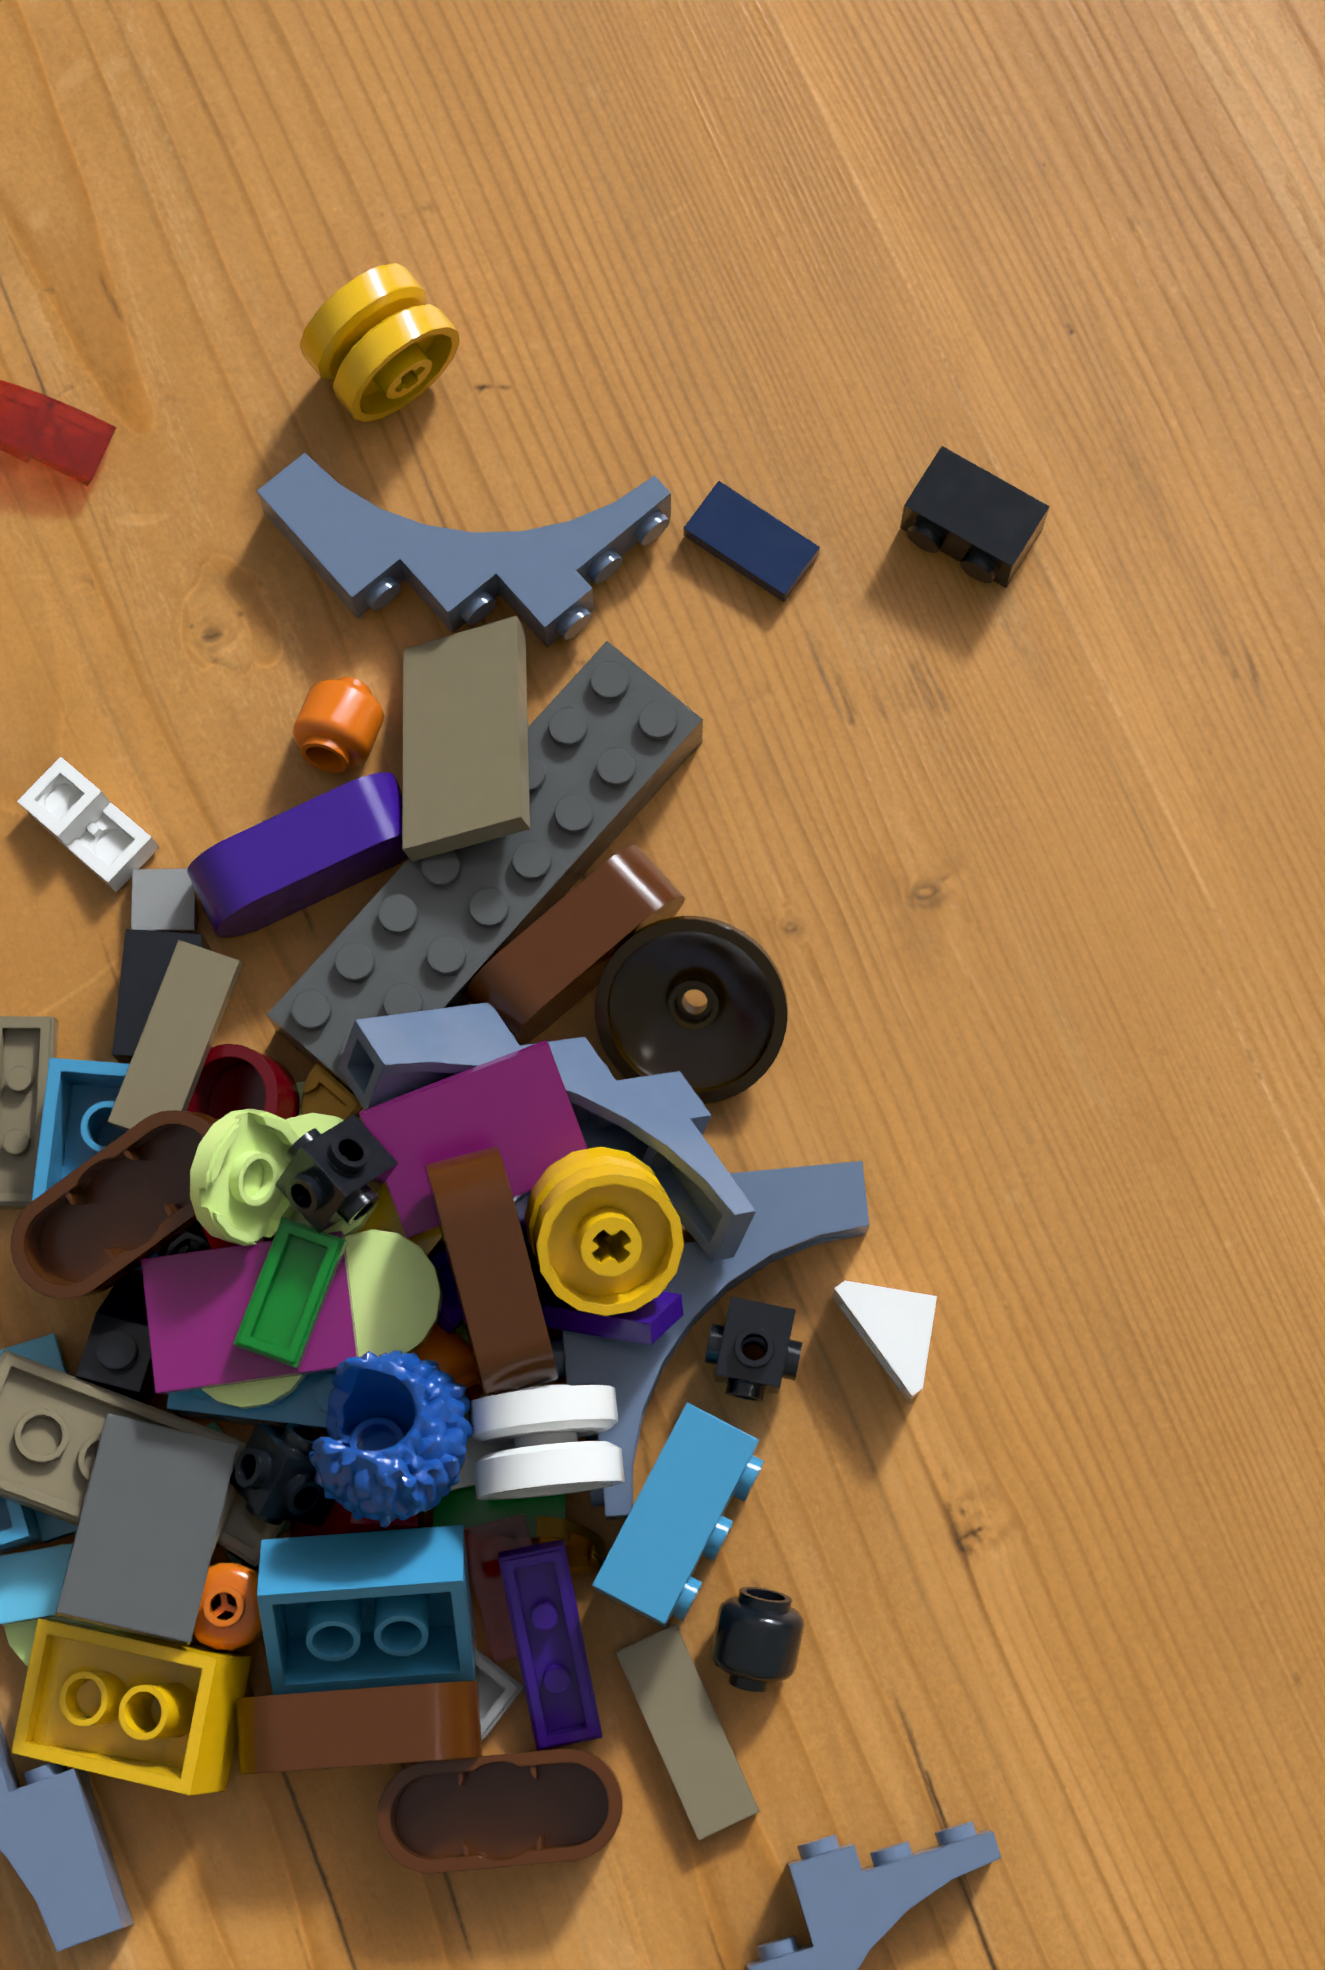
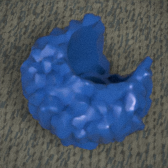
[309,1351,473,1528]

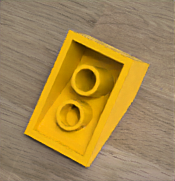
[11,1618,252,1795]

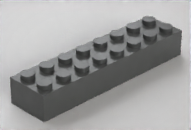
[267,641,703,1096]

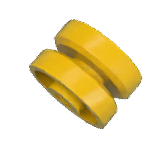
[300,263,460,422]
[525,1147,684,1316]

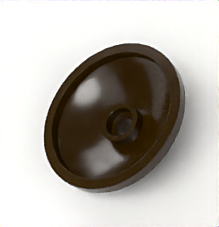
[595,916,788,1104]

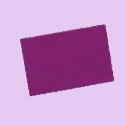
[359,1040,588,1238]
[141,1231,359,1395]

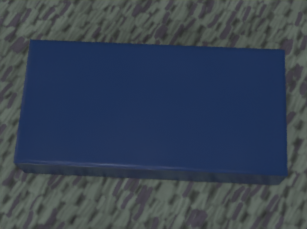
[683,481,820,602]

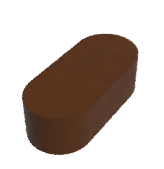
[465,845,685,1046]
[11,1110,218,1299]
[425,1146,558,1397]
[236,1681,483,1775]
[377,1748,623,1874]

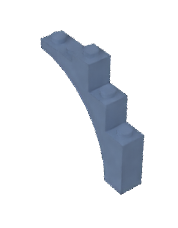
[257,453,671,648]
[338,1002,756,1261]
[551,1161,869,1521]
[0,1720,134,1952]
[747,1821,1001,1970]

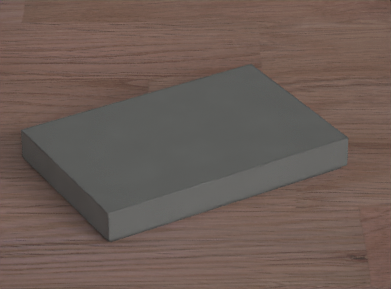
[55,1413,238,1645]

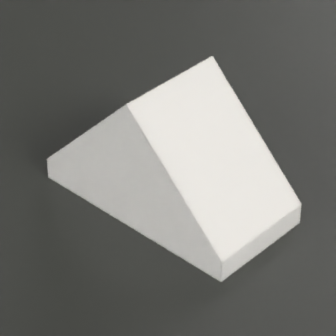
[832,1281,937,1402]

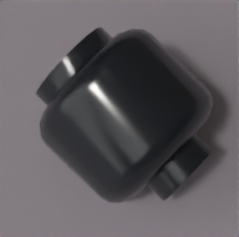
[711,1587,804,1692]

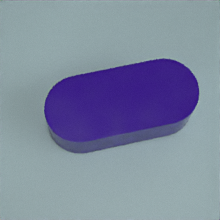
[187,772,408,938]

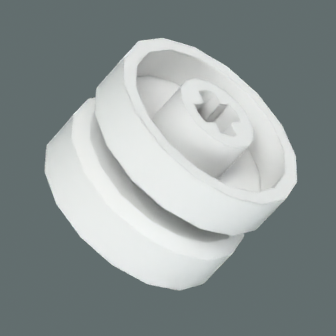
[468,1384,625,1500]

